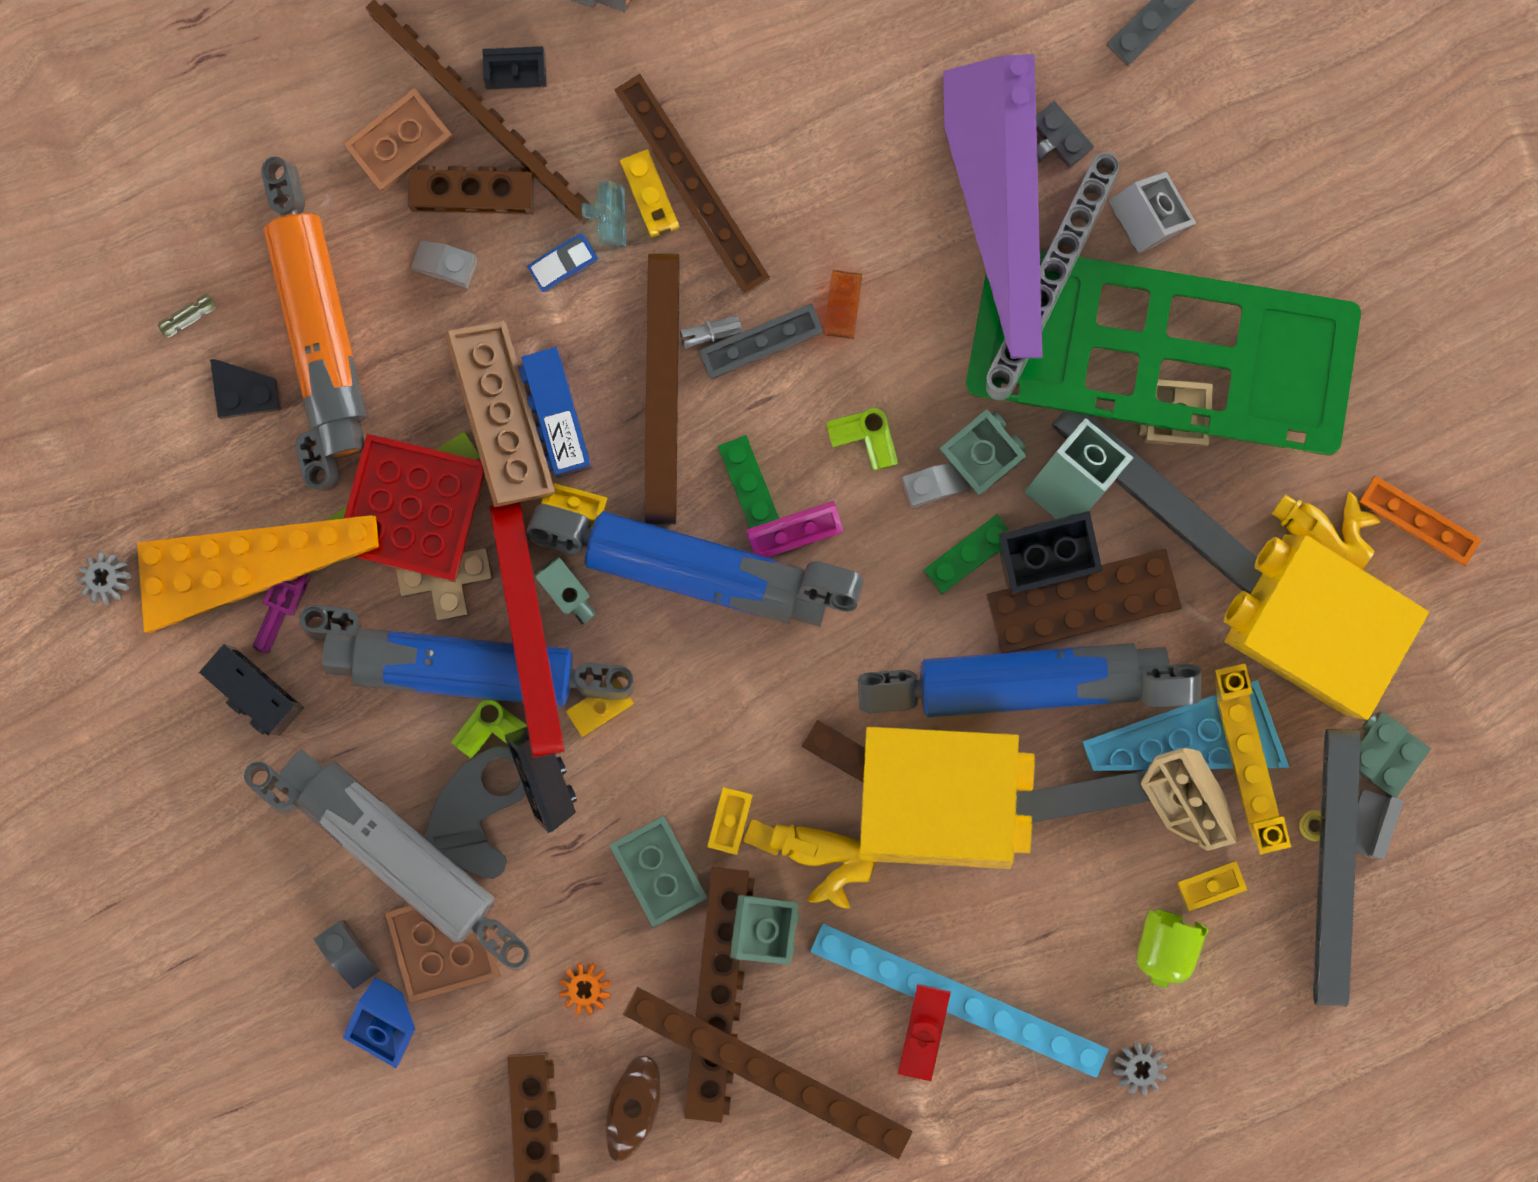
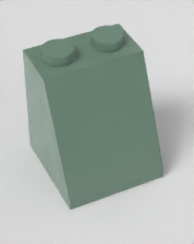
[1024,418,1134,519]

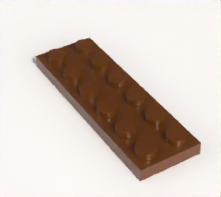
[986,549,1182,653]

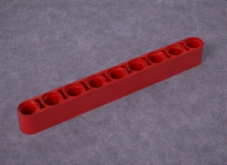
[489,502,565,758]

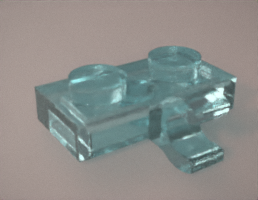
[582,181,626,248]

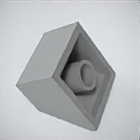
[1108,171,1196,253]

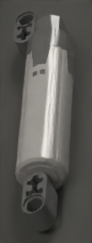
[244,749,531,971]

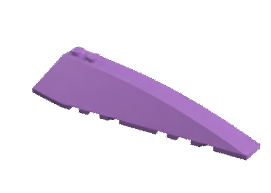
[943,54,1042,359]

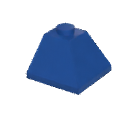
[343,977,415,1068]

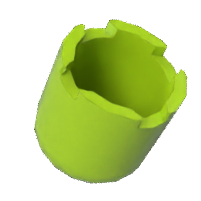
[1136,909,1209,988]

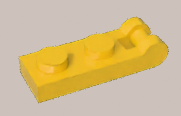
[620,149,680,239]

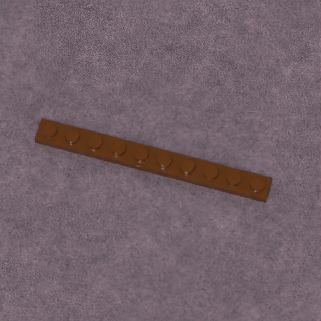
[365,0,592,225]
[622,986,913,1160]

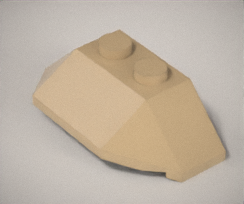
[1141,748,1236,851]

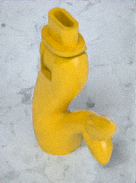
[1271,492,1381,570]
[770,823,876,909]

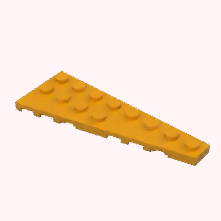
[137,515,379,633]

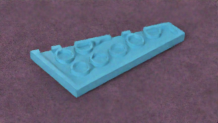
[1082,680,1290,771]

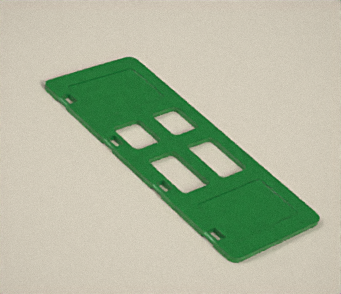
[966,251,1361,456]

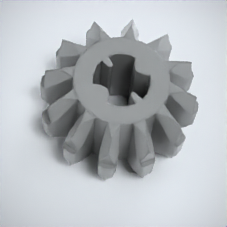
[77,552,131,605]
[1114,1042,1168,1096]

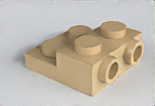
[1139,379,1213,447]

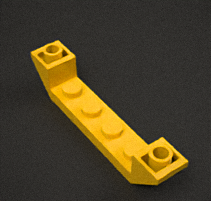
[1214,663,1291,854]

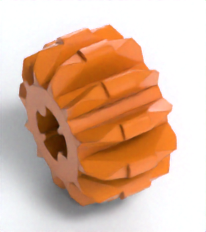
[559,962,611,1016]

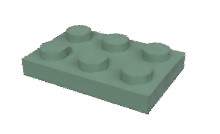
[609,816,708,927]

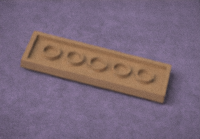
[445,321,555,507]

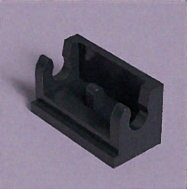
[482,46,547,90]

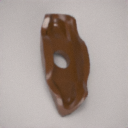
[606,1056,660,1162]

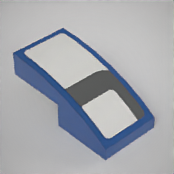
[527,233,599,292]

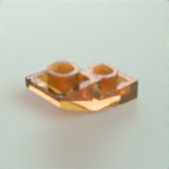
[824,270,862,339]

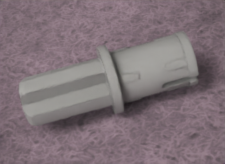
[679,316,742,349]

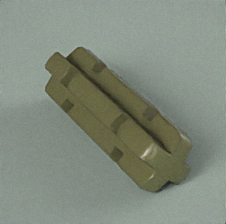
[158,294,216,338]

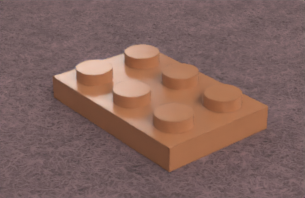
[343,88,453,193]

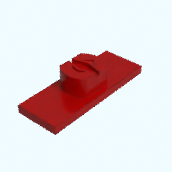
[898,984,951,1081]

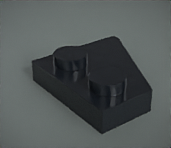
[210,359,281,419]

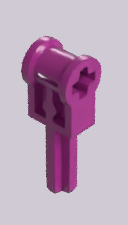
[253,573,311,654]

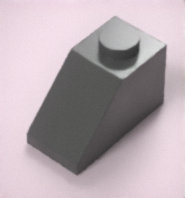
[313,920,380,989]

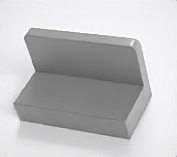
[1356,789,1404,860]

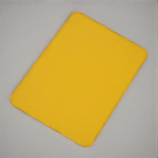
[743,819,779,856]

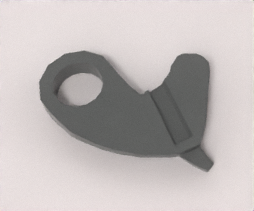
[426,747,526,879]

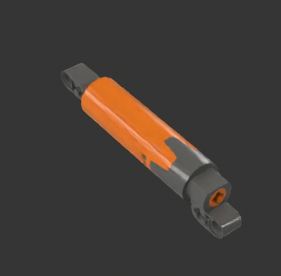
[261,156,368,491]

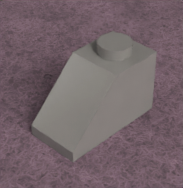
[410,240,478,289]
[901,463,969,510]

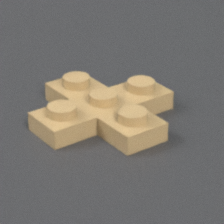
[396,548,493,621]

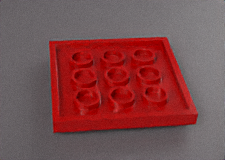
[343,433,485,583]

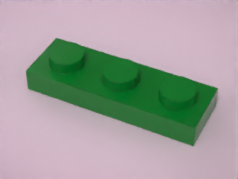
[718,435,780,528]
[923,514,1010,595]

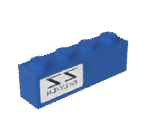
[518,347,592,478]

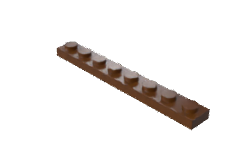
[614,74,770,295]

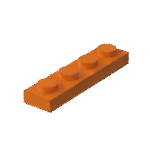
[1359,475,1482,567]

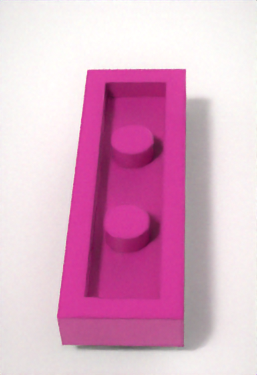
[746,501,844,557]

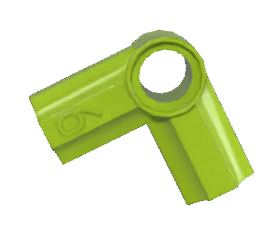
[826,408,899,471]
[451,700,527,759]

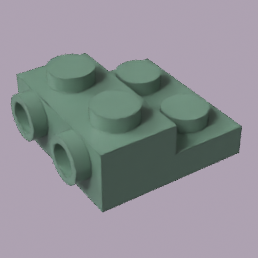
[939,409,1027,496]
[1359,712,1431,798]
[730,895,799,965]

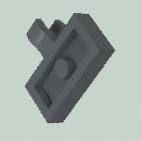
[1036,101,1094,168]

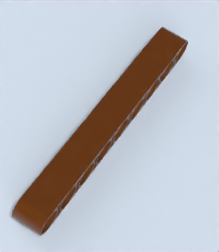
[644,253,680,524]

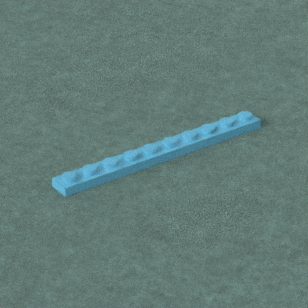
[810,923,1109,1078]

